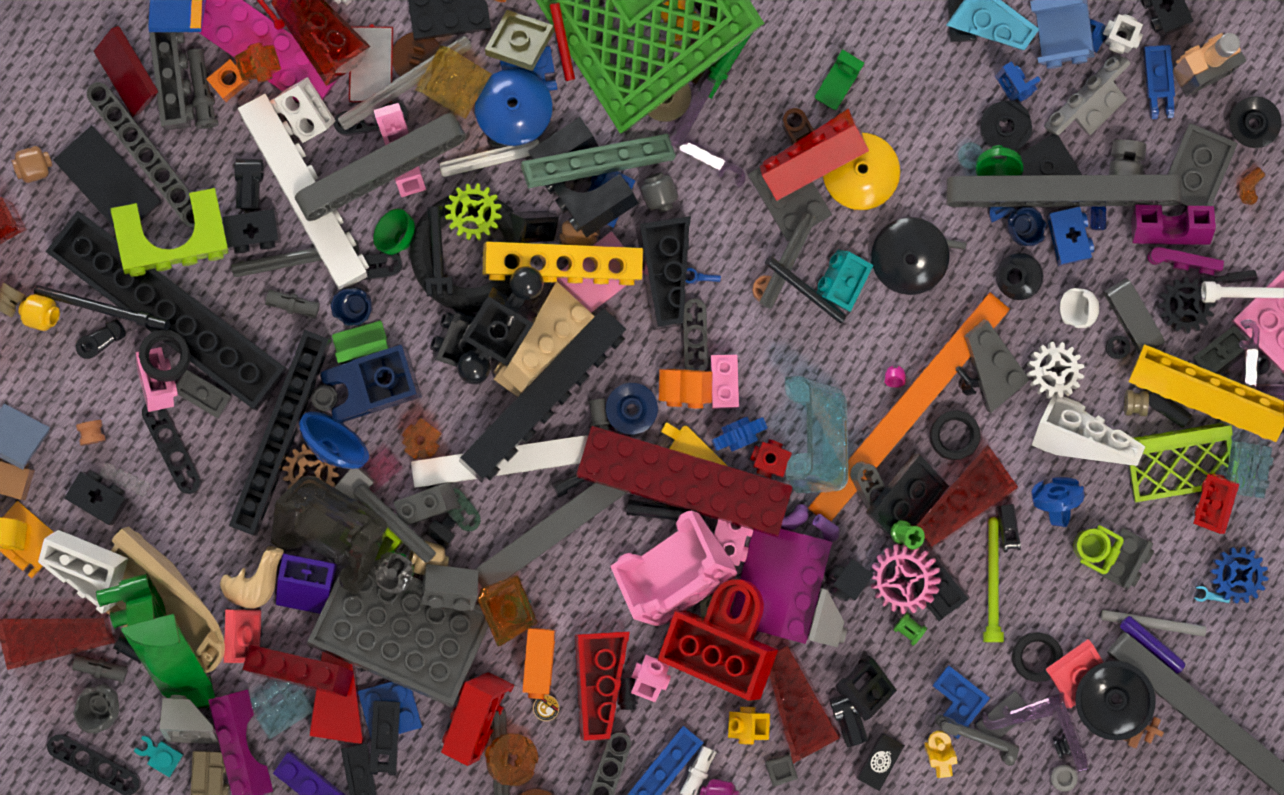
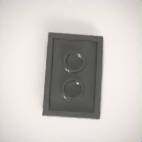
[1167,123,1238,207]
[748,167,832,242]

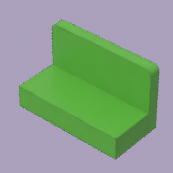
[332,321,390,365]

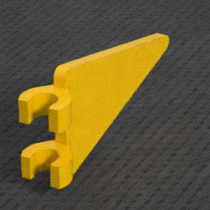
[661,423,727,466]

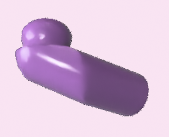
[781,504,809,530]

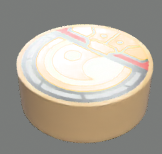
[533,695,559,721]

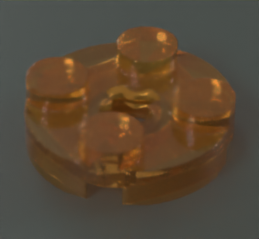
[485,733,538,786]

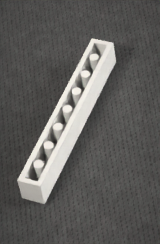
[238,94,369,291]

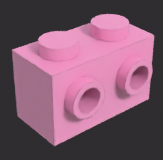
[136,347,178,412]
[714,520,753,566]

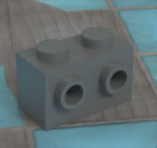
[421,564,479,611]

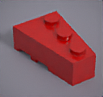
[441,672,515,766]

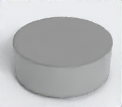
[1051,765,1078,792]

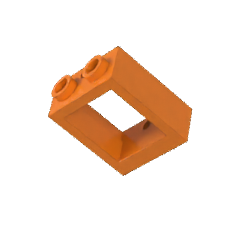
[522,628,556,699]

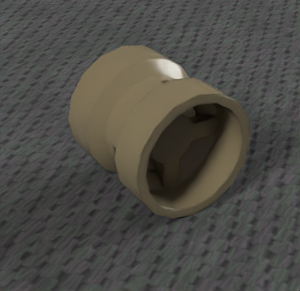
[0,282,26,318]

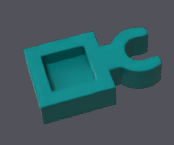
[134,736,184,778]

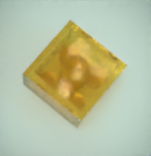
[415,46,491,119]

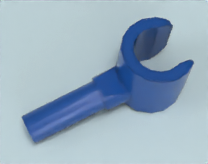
[685,268,721,285]

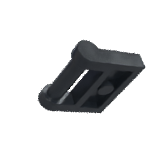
[836,655,897,721]

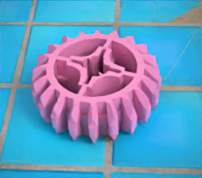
[871,543,941,614]

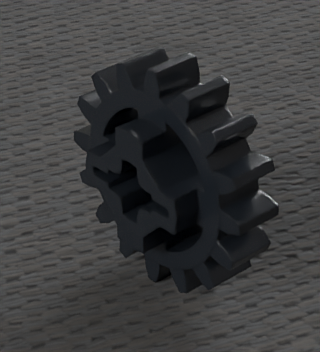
[1157,277,1216,334]

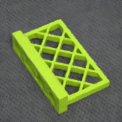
[1129,422,1238,503]

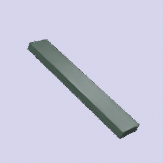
[520,133,676,188]

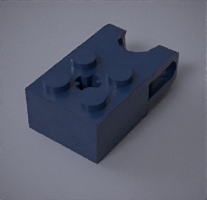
[320,344,422,423]

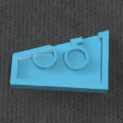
[946,0,1039,50]

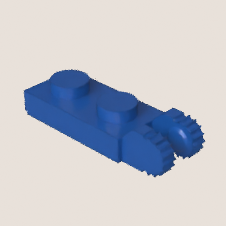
[1143,45,1175,119]

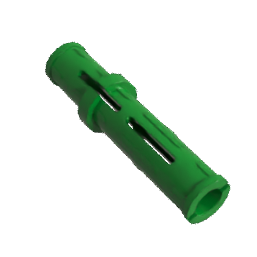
[698,33,753,99]

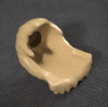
[220,546,284,609]

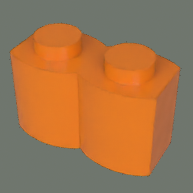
[659,369,713,408]

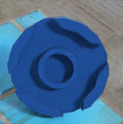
[1031,477,1085,527]

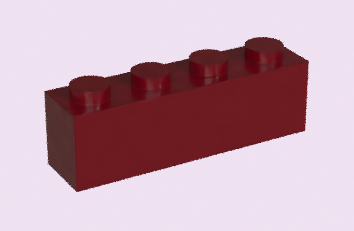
[242,645,354,697]

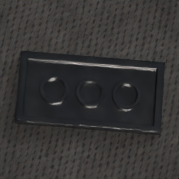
[53,125,162,227]

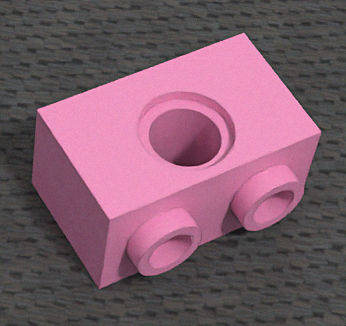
[711,355,739,409]

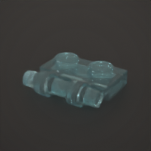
[1226,441,1273,499]
[250,680,314,740]

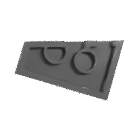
[964,319,1030,413]

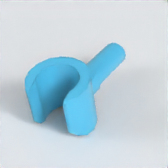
[1194,586,1230,603]

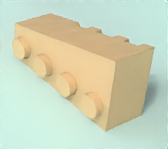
[502,282,595,392]

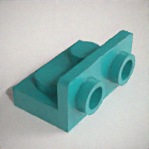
[816,249,874,312]

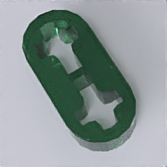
[448,488,481,532]

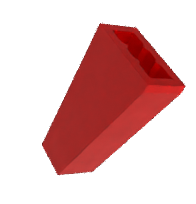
[309,651,364,744]

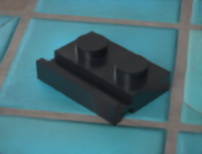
[907,556,970,621]

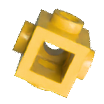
[728,706,770,745]

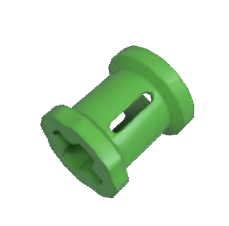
[890,520,925,549]
[893,612,927,646]

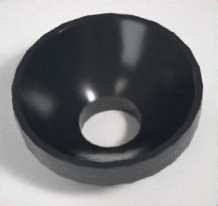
[996,253,1044,300]

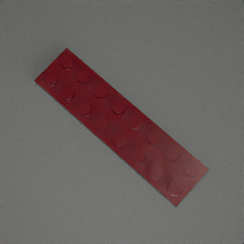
[576,426,793,537]

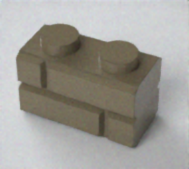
[191,750,230,795]

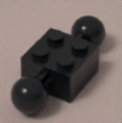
[457,266,544,384]

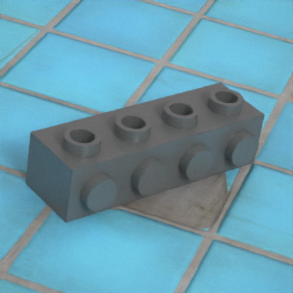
[148,23,195,130]

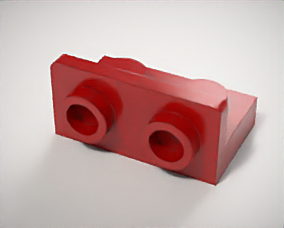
[1193,474,1239,534]

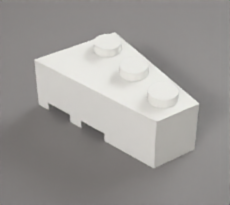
[38,530,128,614]

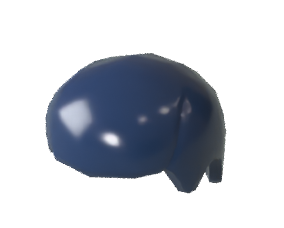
[1007,207,1047,246]
[331,287,373,326]

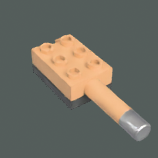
[1173,33,1247,97]

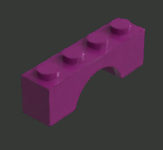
[208,689,273,795]

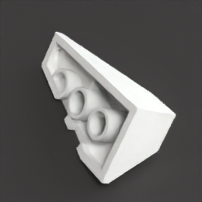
[1032,393,1145,466]

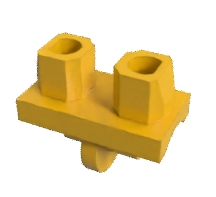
[924,730,957,778]

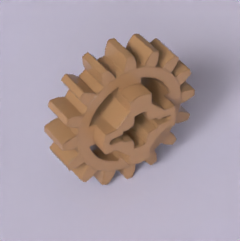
[282,444,340,500]

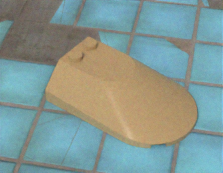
[106,526,225,673]

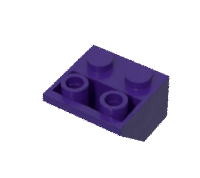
[276,554,338,614]

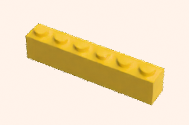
[1129,344,1284,442]

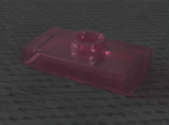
[362,448,403,493]

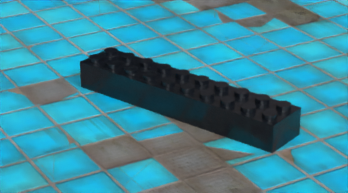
[46,210,289,411]

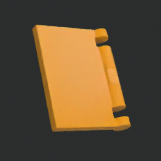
[0,501,54,579]

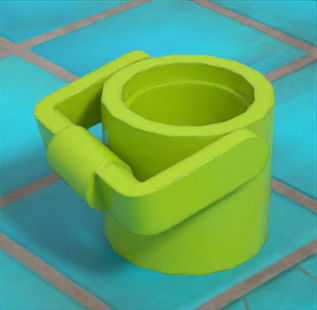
[1073,525,1124,574]

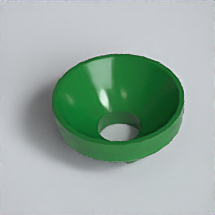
[976,145,1023,176]
[373,208,415,255]

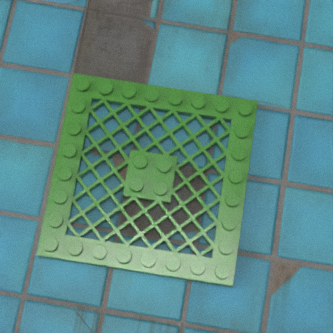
[536,0,765,134]

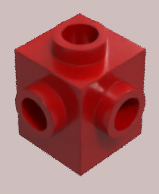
[750,439,792,479]

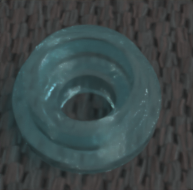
[958,143,983,169]

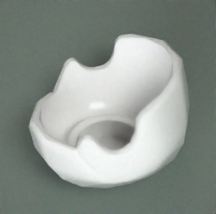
[1060,288,1099,328]

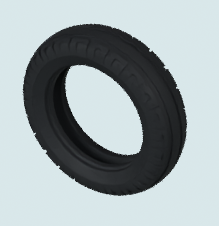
[410,193,517,312]

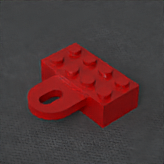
[658,579,778,701]

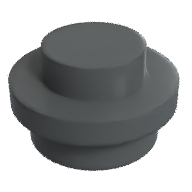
[311,385,338,411]

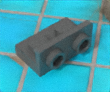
[1098,528,1154,589]

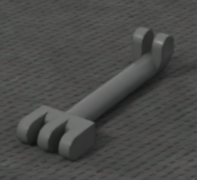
[934,714,1019,766]

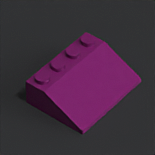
[731,529,832,644]

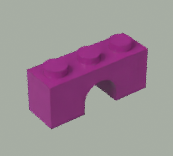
[1131,205,1216,245]

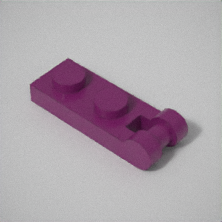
[1147,247,1224,276]

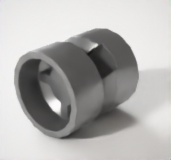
[1109,139,1147,175]

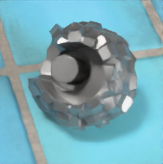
[373,551,414,593]

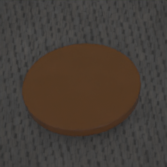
[392,32,442,83]

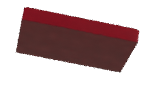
[93,26,158,117]

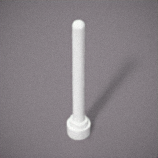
[1201,281,1284,303]

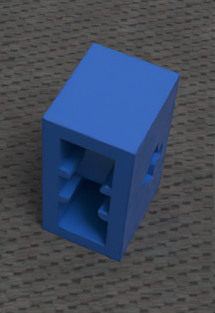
[1046,207,1094,266]

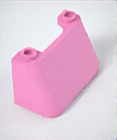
[610,510,737,626]

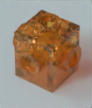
[235,43,281,82]
[402,418,443,460]

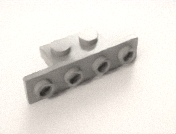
[1044,55,1131,135]

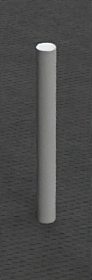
[1101,610,1206,637]

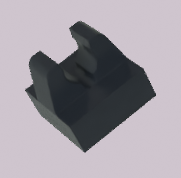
[425,516,457,550]

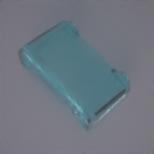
[785,376,848,493]

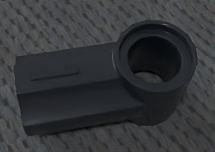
[235,158,264,210]
[829,695,869,748]

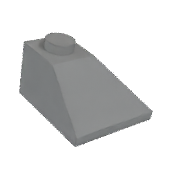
[807,588,847,647]
[160,695,219,744]

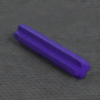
[1120,616,1186,674]

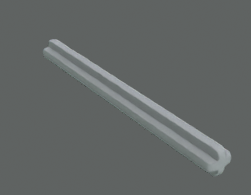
[338,36,472,130]

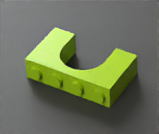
[110,188,229,277]

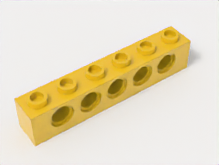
[482,242,643,286]

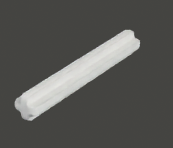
[440,139,539,177]

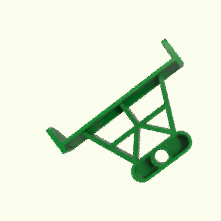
[96,573,215,709]

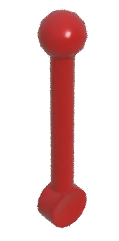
[257,0,285,30]

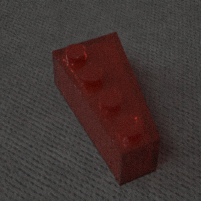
[917,445,1018,550]
[0,618,115,670]

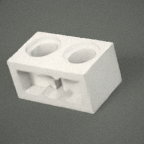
[274,77,335,143]

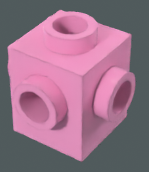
[631,655,671,702]

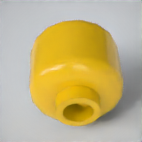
[18,294,60,331]

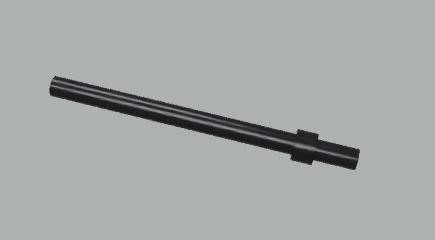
[34,285,170,331]

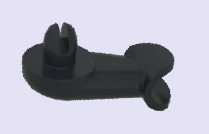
[76,320,126,359]

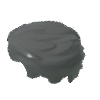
[73,684,119,734]

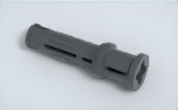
[187,49,219,129]

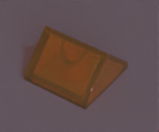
[477,575,538,646]

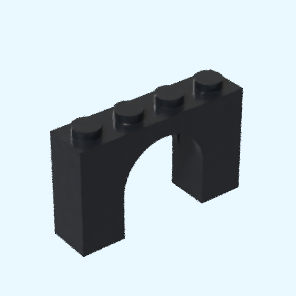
[528,117,639,238]

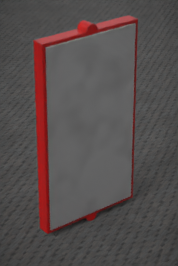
[349,24,393,103]

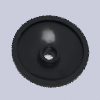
[871,217,950,295]
[1075,661,1156,740]

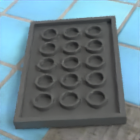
[307,550,495,708]

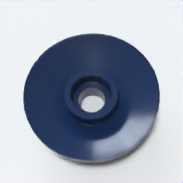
[606,383,658,435]

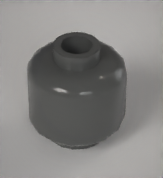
[641,172,678,213]

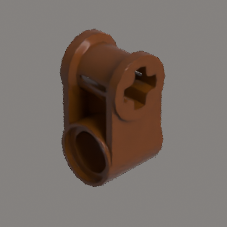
[782,108,815,145]

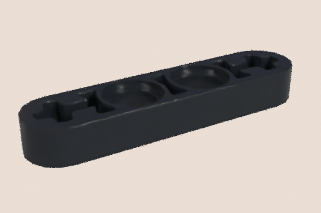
[142,404,202,494]
[47,734,141,795]

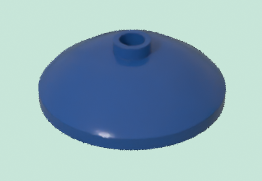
[474,69,553,146]
[299,412,369,469]

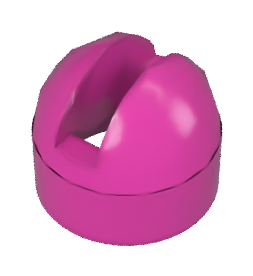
[884,366,906,388]

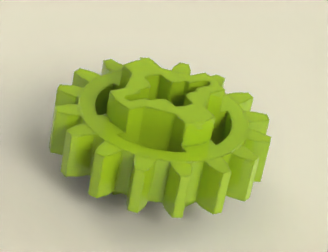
[445,183,502,241]

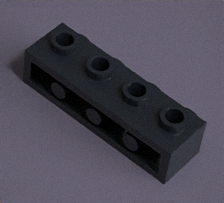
[827,559,874,602]

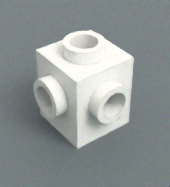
[1103,14,1143,54]

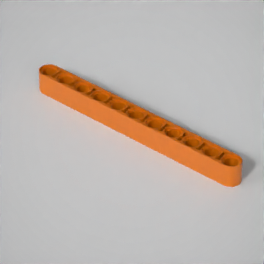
[808,292,1010,521]

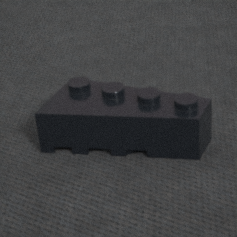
[636,216,691,330]

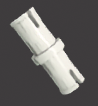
[680,745,717,795]

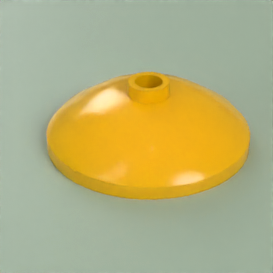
[823,133,900,210]

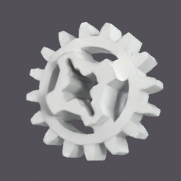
[1027,342,1084,399]

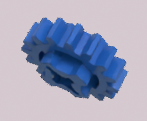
[711,416,768,452]
[1210,547,1269,603]

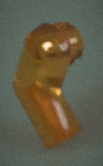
[1239,167,1266,205]

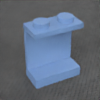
[1030,0,1095,69]

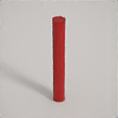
[549,2,575,81]

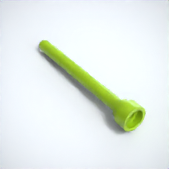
[983,517,1004,643]

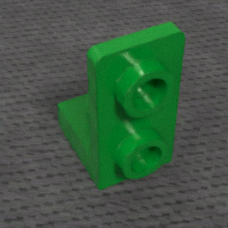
[814,49,864,111]

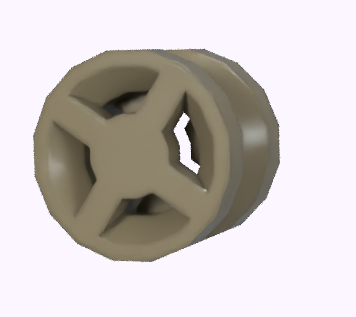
[1124,390,1149,417]

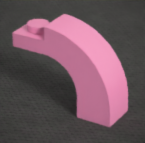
[374,103,426,197]

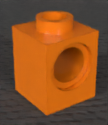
[207,59,250,102]

